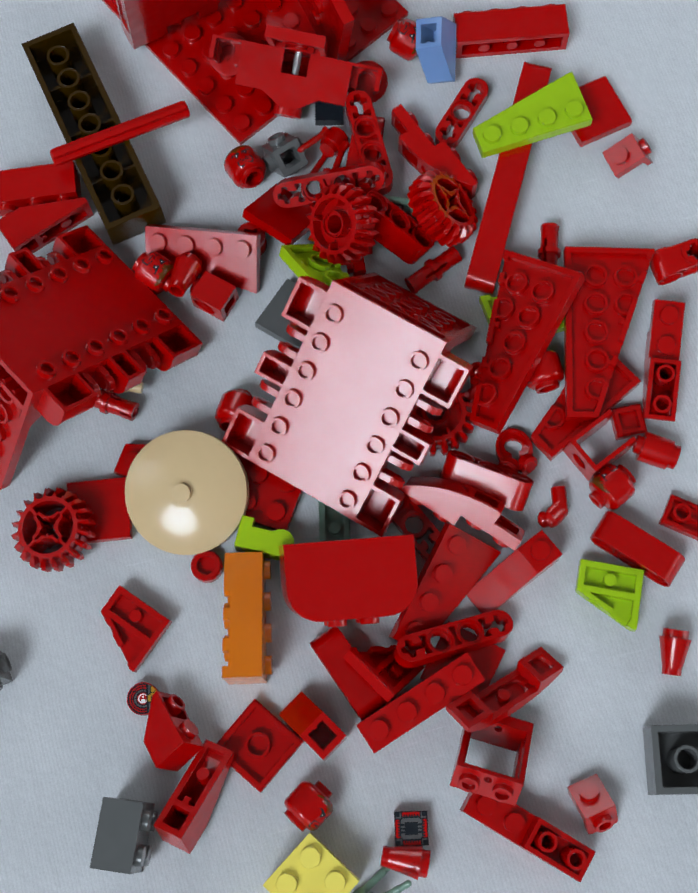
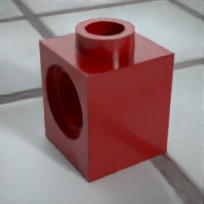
[190,270,239,322]

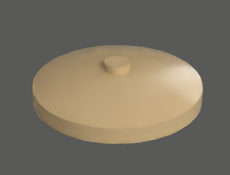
[125,430,249,555]

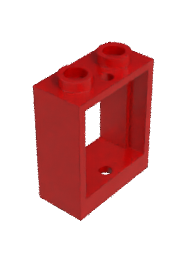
[450,716,534,806]

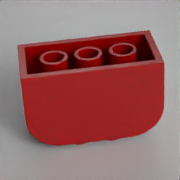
[279,534,418,627]

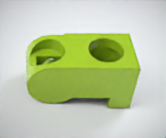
[234,515,294,561]

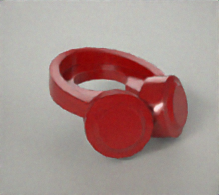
[495,428,537,475]

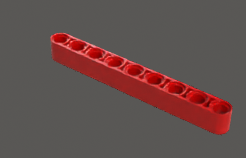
[464,62,552,295]

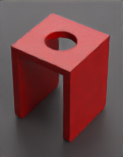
[563,409,637,481]

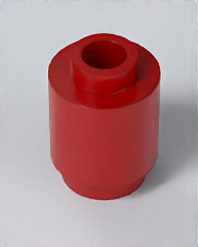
[632,431,681,470]

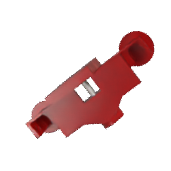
[209,24,388,120]

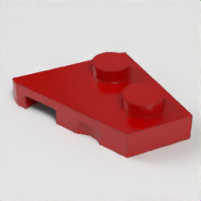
[101,585,172,673]
[343,645,425,703]

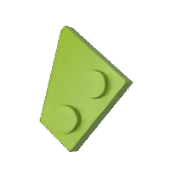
[575,559,644,632]

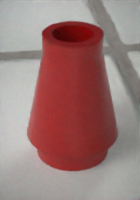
[167,252,202,297]
[659,628,692,676]
[380,845,431,880]

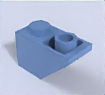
[415,16,457,84]

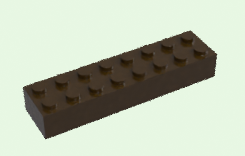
[21,23,166,245]

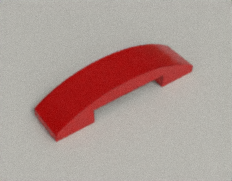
[446,647,564,733]

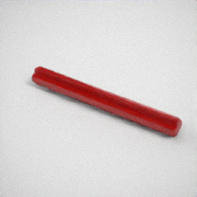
[50,101,190,166]

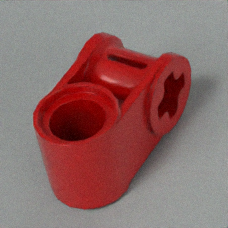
[649,238,698,285]

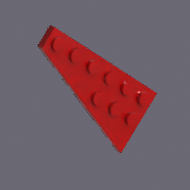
[470,249,585,435]

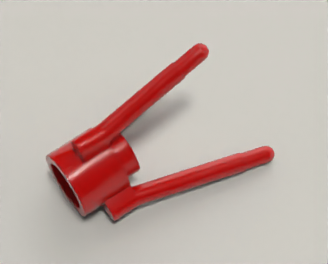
[297,126,350,186]

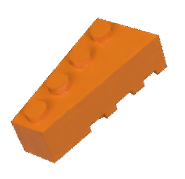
[222,552,273,685]

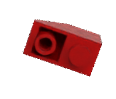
[143,691,204,772]
[278,691,347,762]

